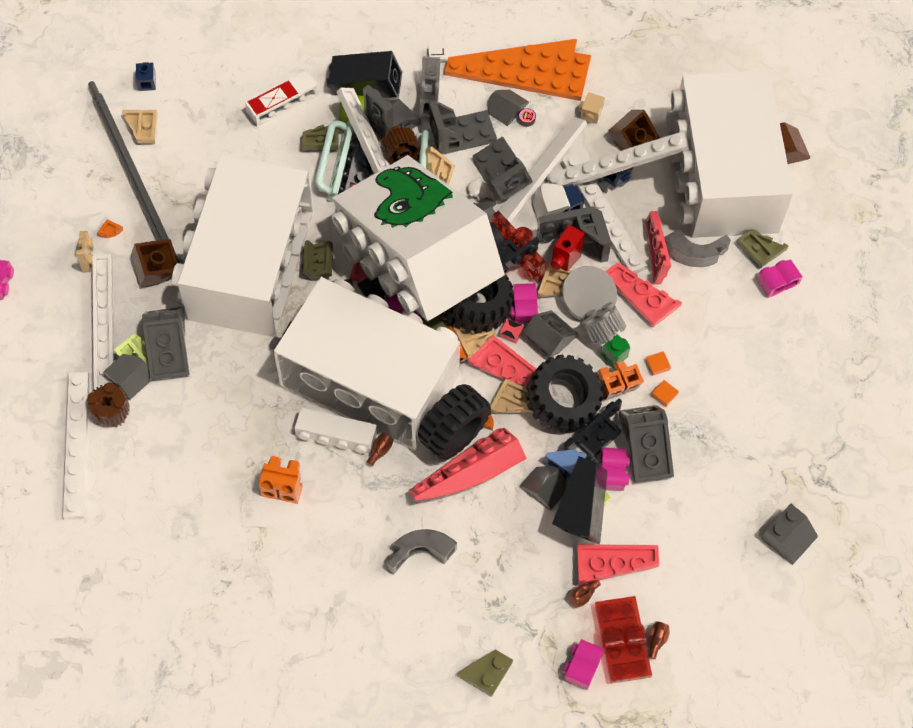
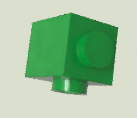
[601,334,630,368]

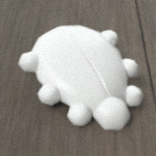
[468,177,494,201]

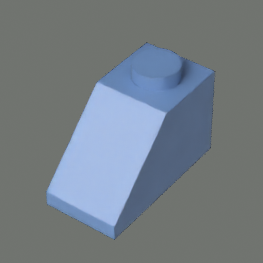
[544,449,586,480]

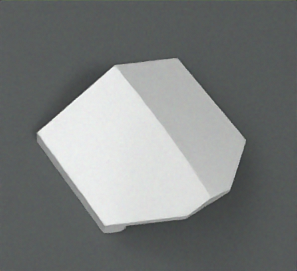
[533,183,571,218]

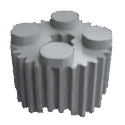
[582,302,626,344]

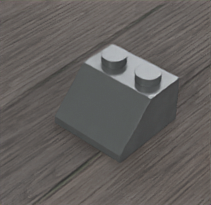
[523,310,579,356]
[762,503,818,565]

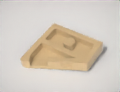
[122,110,158,143]
[426,146,455,185]
[76,231,94,273]
[537,264,572,297]
[453,327,495,360]
[491,379,533,413]

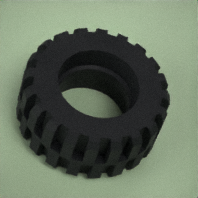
[442,274,514,333]
[525,354,604,433]
[418,384,491,460]

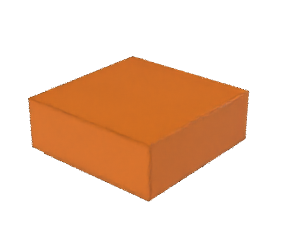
[645,351,671,375]
[651,380,679,407]

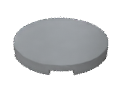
[561,266,617,321]

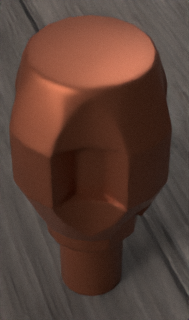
[367,432,394,466]
[568,580,601,607]
[648,621,670,659]

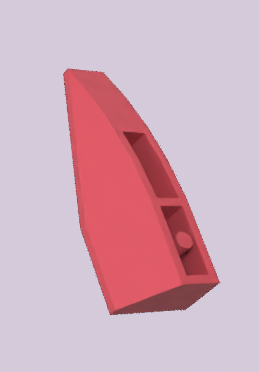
[409,428,527,500]

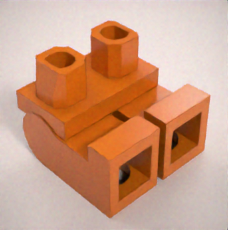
[597,361,644,400]
[259,456,303,504]

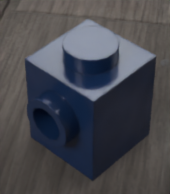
[136,62,156,91]
[602,167,634,188]
[563,184,584,212]

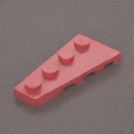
[646,211,671,284]
[605,262,682,327]
[468,335,552,388]
[577,544,659,585]

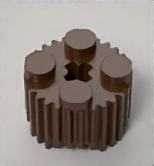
[380,125,420,165]
[87,382,130,428]

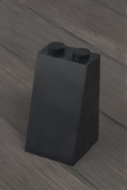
[327,51,403,98]
[552,455,608,544]

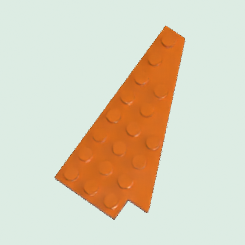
[444,39,591,101]

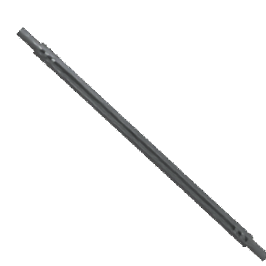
[88,81,179,263]

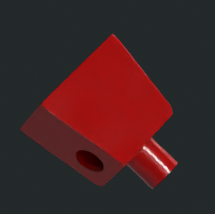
[550,225,585,271]

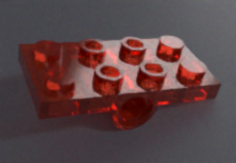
[492,210,546,284]
[594,596,652,684]

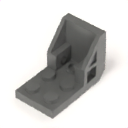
[363,85,421,137]
[429,101,497,154]
[473,136,533,201]
[536,206,612,263]
[142,307,190,380]
[619,405,674,483]

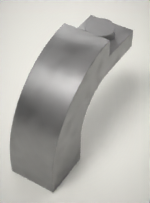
[419,56,440,117]
[664,229,731,267]
[387,529,457,575]

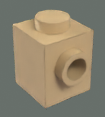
[579,92,605,124]

